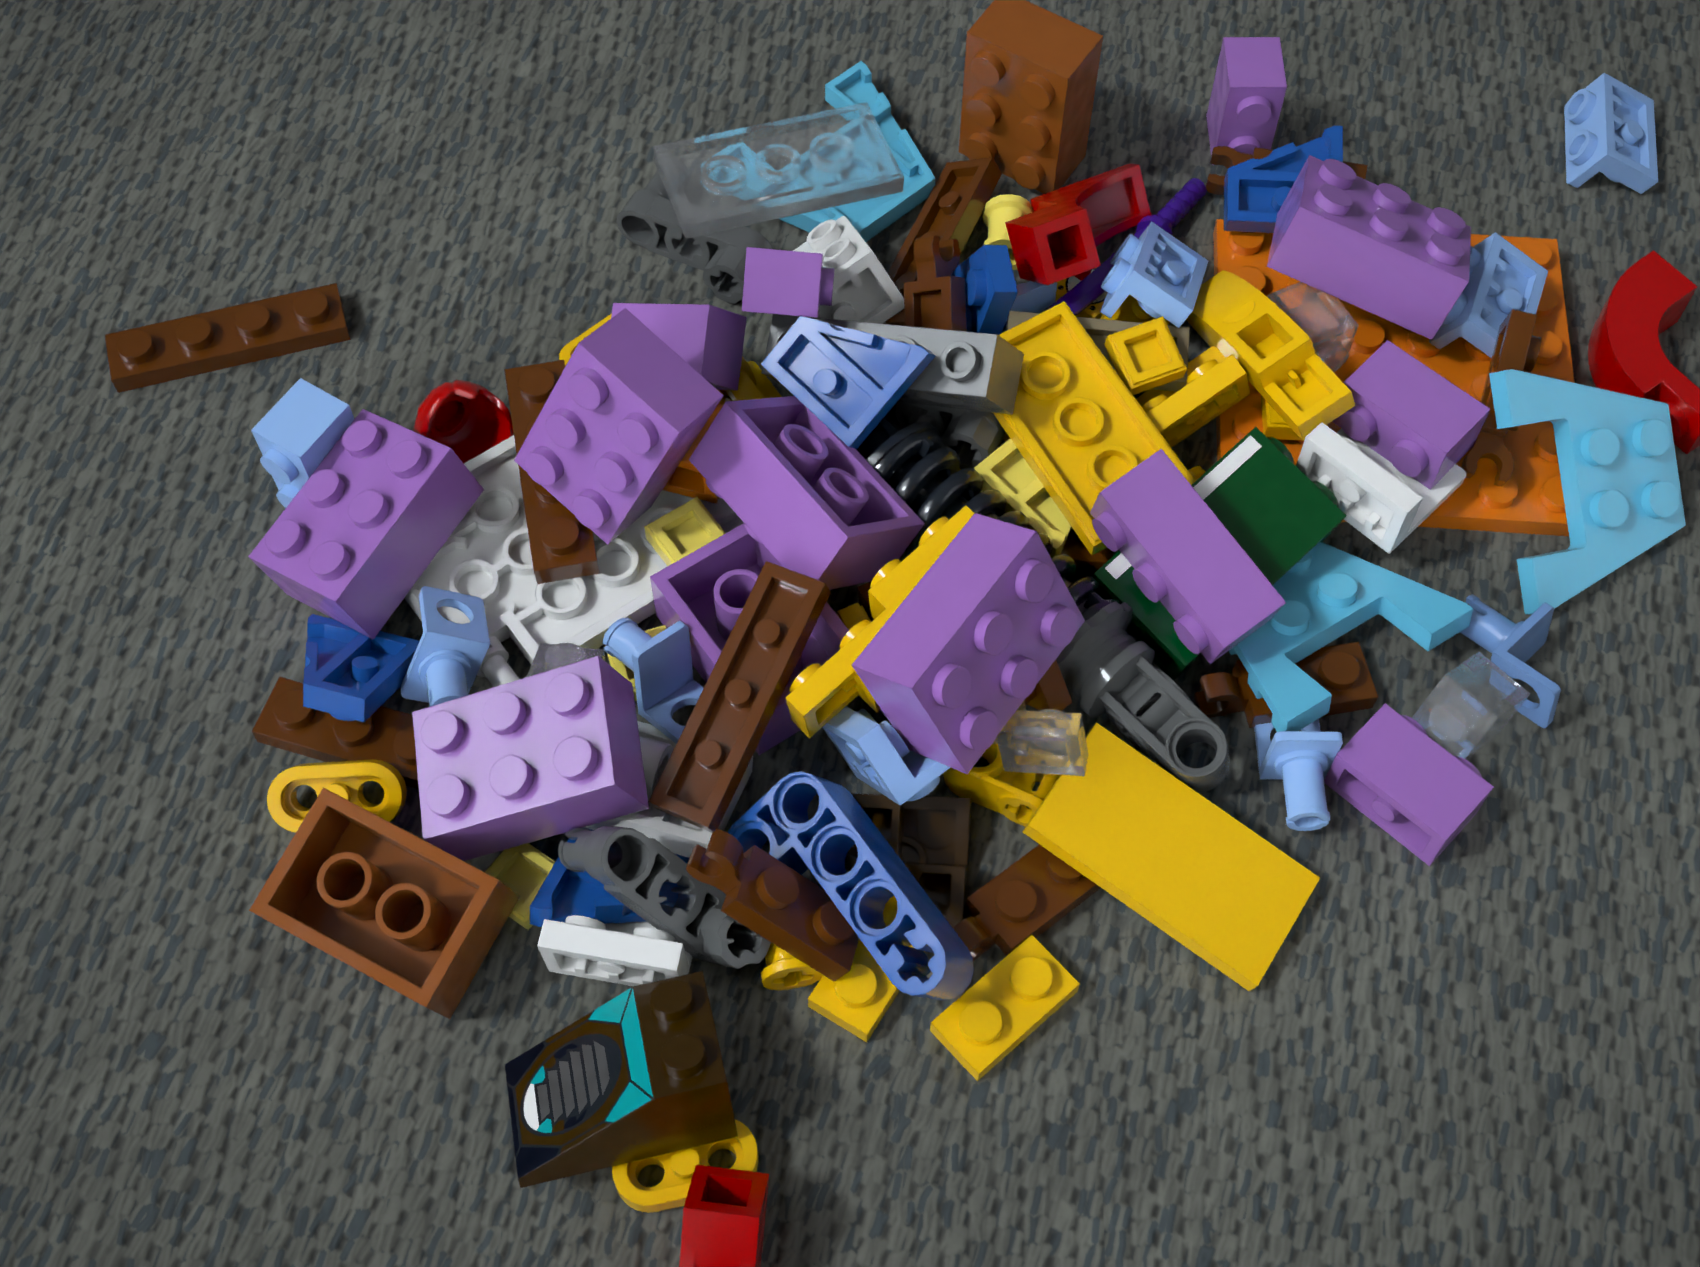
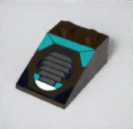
[505,971,738,1188]

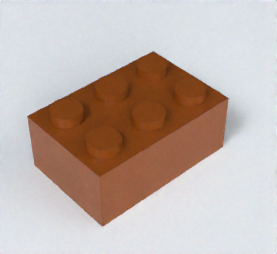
[959,0,1103,194]
[249,787,520,1019]

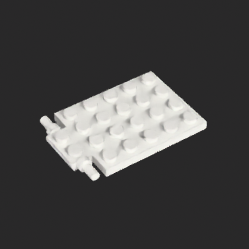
[404,435,744,687]

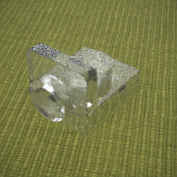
[993,701,1088,776]

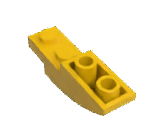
[1186,270,1355,441]
[785,505,974,739]

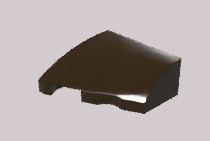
[845,792,972,928]

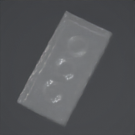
[653,102,904,239]

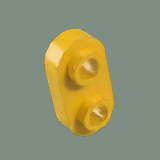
[267,760,407,833]
[612,1119,758,1213]

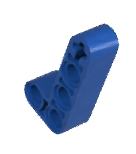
[727,771,974,1000]

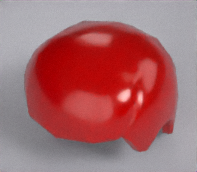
[413,380,514,464]

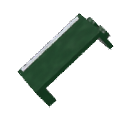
[1093,427,1347,680]

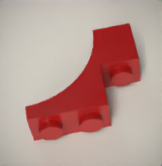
[1005,163,1151,285]

